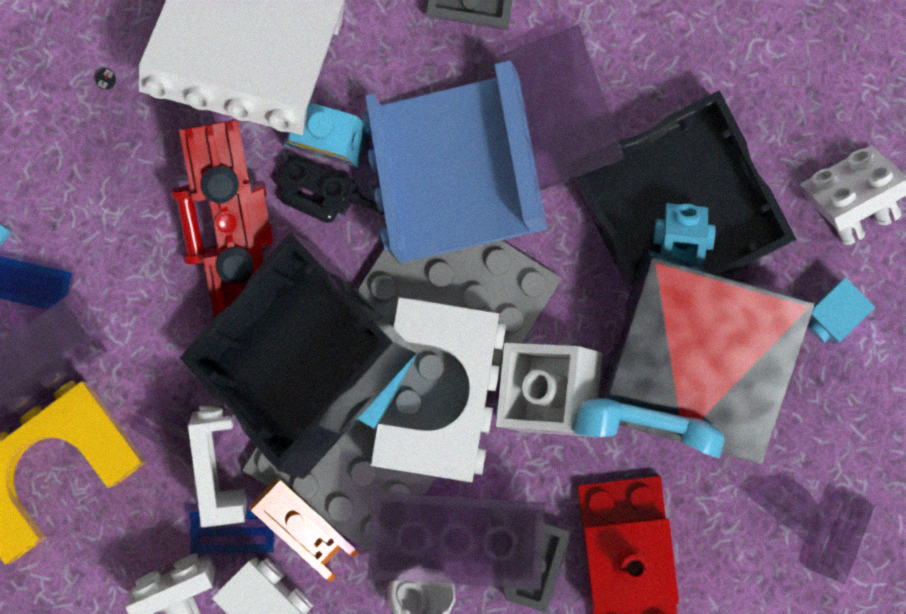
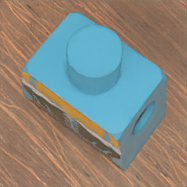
[283,102,368,168]

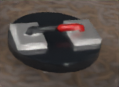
[95,69,116,90]

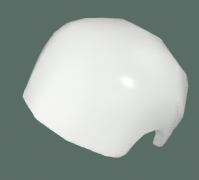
[387,563,456,614]

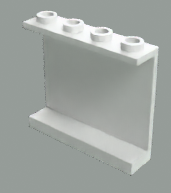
[139,0,345,135]

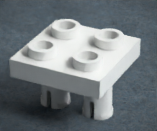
[800,145,906,245]
[126,554,216,614]

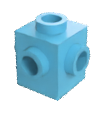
[653,203,715,266]

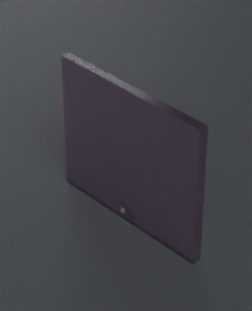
[463,24,625,191]

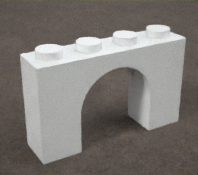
[371,297,506,482]

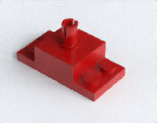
[577,476,679,614]

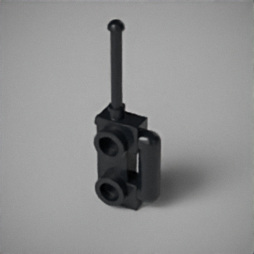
[276,155,385,223]

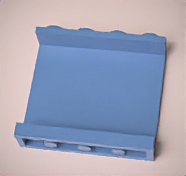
[362,60,548,263]

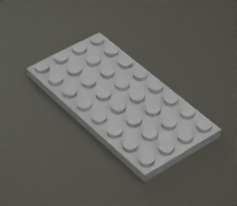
[242,240,562,560]

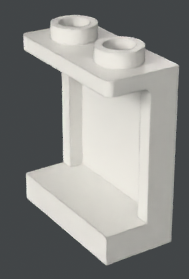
[188,402,247,527]

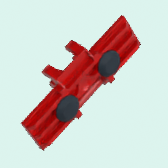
[171,119,275,318]

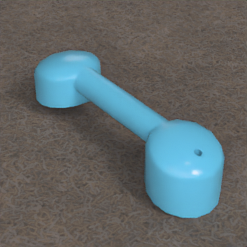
[573,398,725,458]

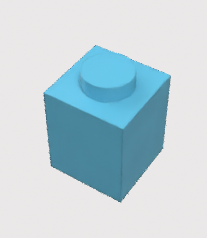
[807,277,875,344]

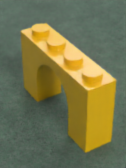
[0,380,147,565]

